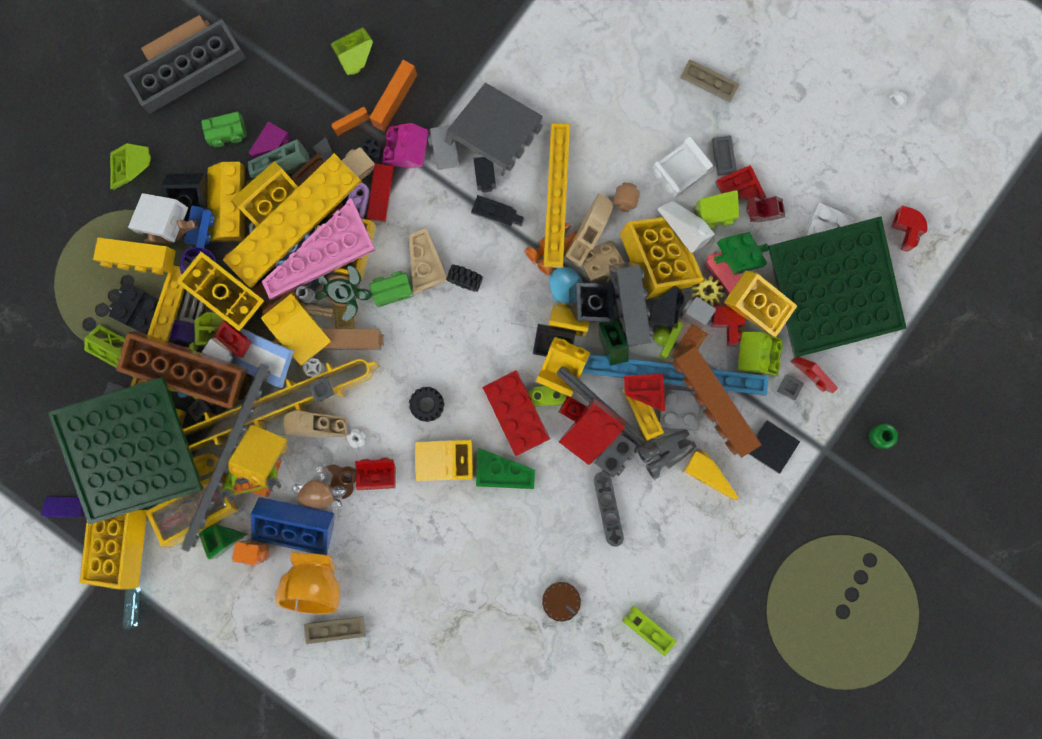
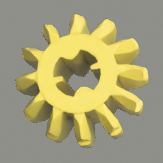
[691,276,724,307]

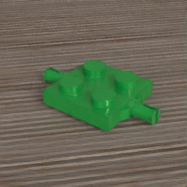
[714,232,769,275]

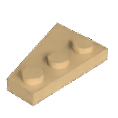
[409,228,447,295]

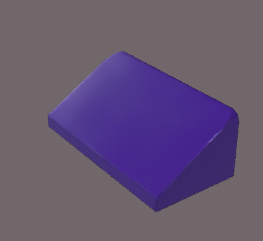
[41,497,85,517]

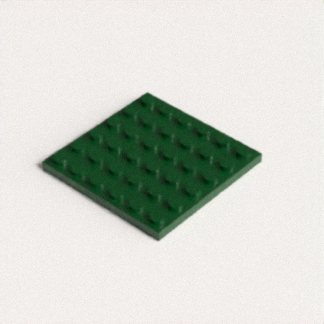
[768,216,907,358]
[48,377,204,524]

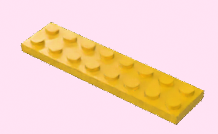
[223,153,362,288]

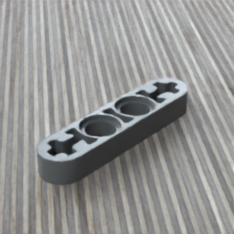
[594,472,624,547]

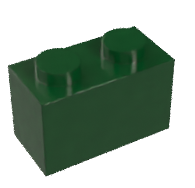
[598,319,629,366]

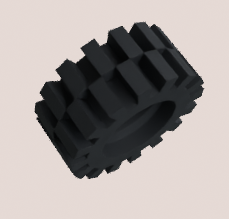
[446,264,483,292]
[409,387,445,422]

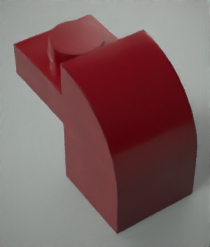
[746,196,786,222]

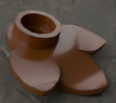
[321,464,357,499]

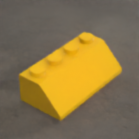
[207,162,246,242]

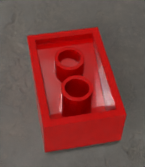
[559,398,625,465]

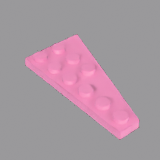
[262,198,376,300]

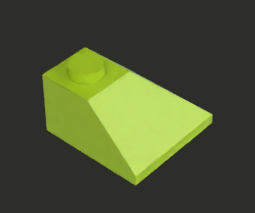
[331,27,373,75]
[110,143,151,189]

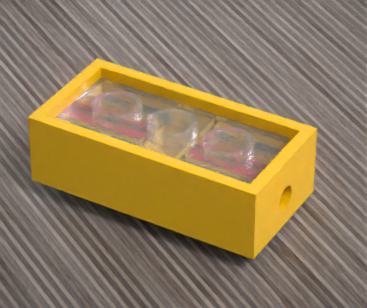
[146,476,239,548]

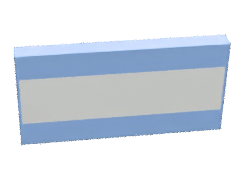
[231,328,294,388]

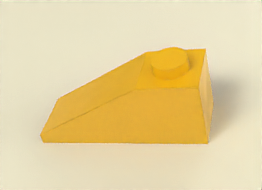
[682,450,738,501]

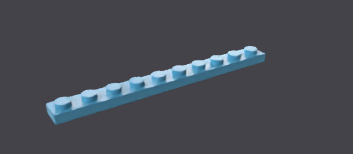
[582,354,769,396]

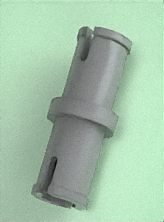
[296,286,319,305]

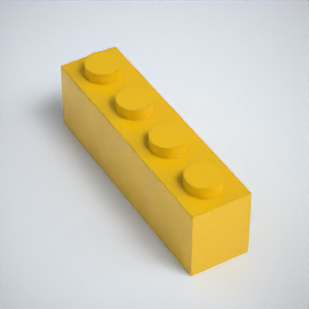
[93,237,176,275]

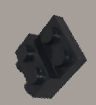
[108,283,159,335]

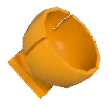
[275,552,340,614]

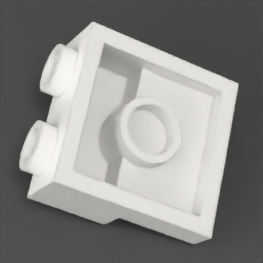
[804,203,854,236]

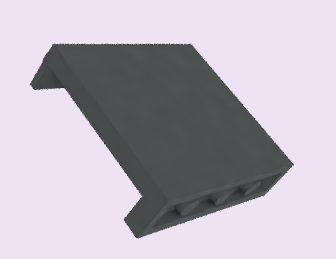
[444,82,543,176]

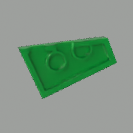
[476,448,535,489]

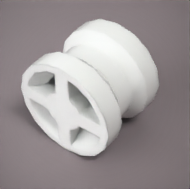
[303,358,325,378]

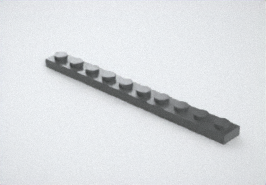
[181,363,270,552]

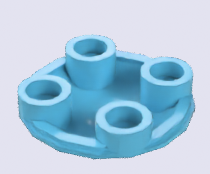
[549,267,583,304]

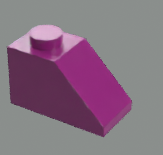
[249,122,292,159]

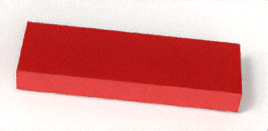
[367,164,394,222]

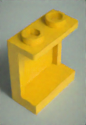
[536,337,591,397]
[228,424,287,486]

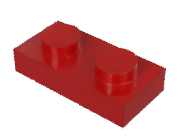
[214,320,252,358]

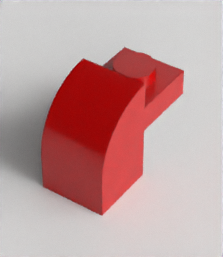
[891,205,928,252]
[711,306,745,346]

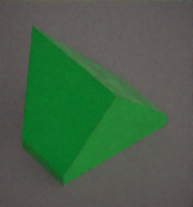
[199,523,247,560]

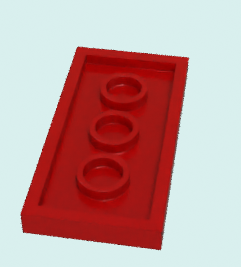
[483,370,550,456]

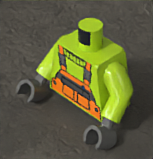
[218,466,282,503]

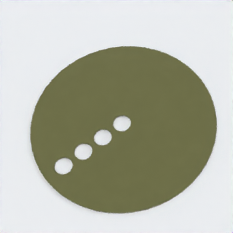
[54,210,196,348]
[766,535,919,690]

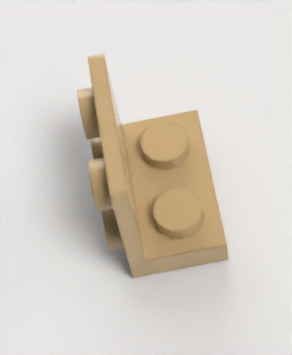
[582,241,625,284]

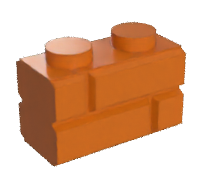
[232,540,270,566]

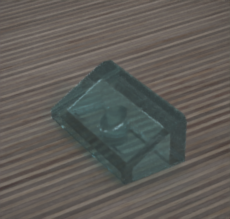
[123,587,140,629]

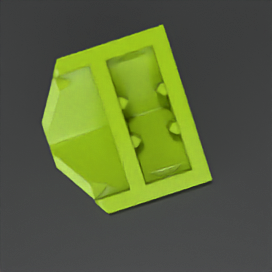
[194,312,226,347]

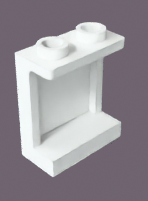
[652,137,713,197]
[128,193,188,242]

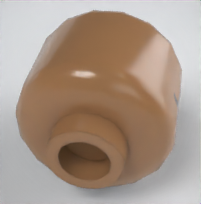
[613,183,640,212]

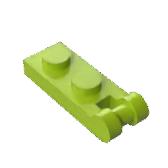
[621,605,677,656]

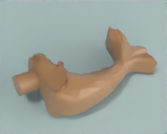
[144,220,199,246]

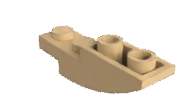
[564,193,614,267]

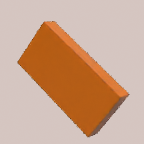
[331,107,370,136]

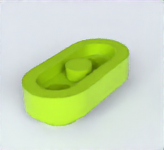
[529,386,566,406]

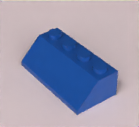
[251,497,334,555]

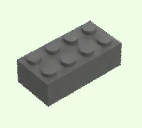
[609,262,653,347]

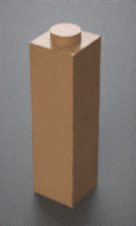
[141,15,210,61]
[322,329,384,350]

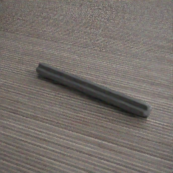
[557,366,647,447]

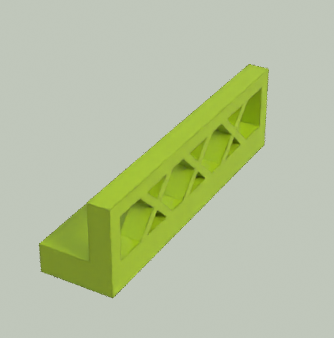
[84,325,134,377]

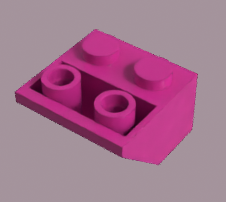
[382,123,429,168]

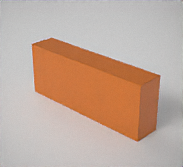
[369,60,417,132]

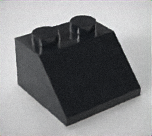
[161,173,207,218]
[569,282,615,323]

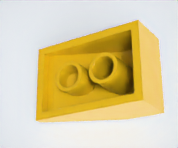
[724,271,797,338]
[261,294,332,366]

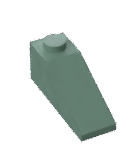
[248,139,310,178]

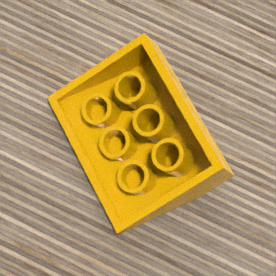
[619,217,704,299]
[79,509,147,589]

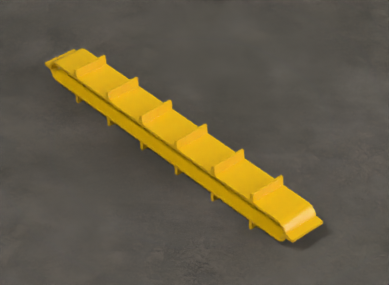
[183,359,380,452]

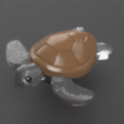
[291,465,347,518]

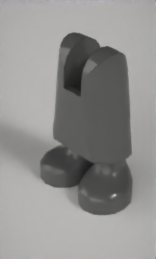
[636,430,697,480]

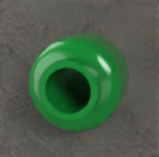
[869,423,898,449]

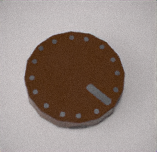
[542,582,581,622]

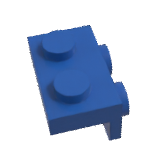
[185,206,214,249]

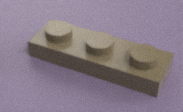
[680,59,739,102]
[304,616,366,644]

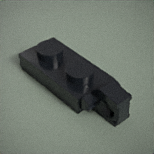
[471,195,524,227]

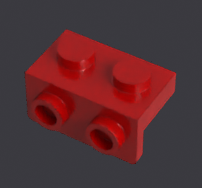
[355,458,396,491]

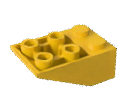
[415,440,474,481]

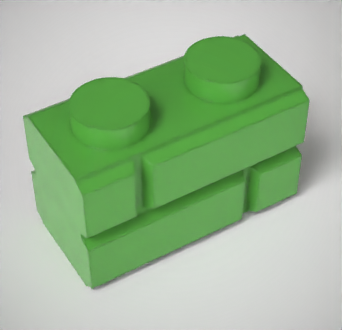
[201,111,247,147]
[369,271,414,308]

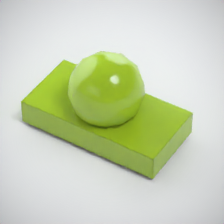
[653,321,683,360]

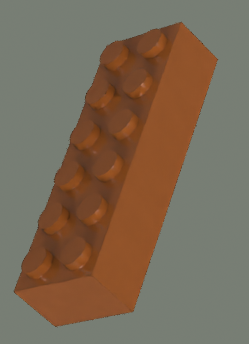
[116,331,248,409]
[671,344,761,458]

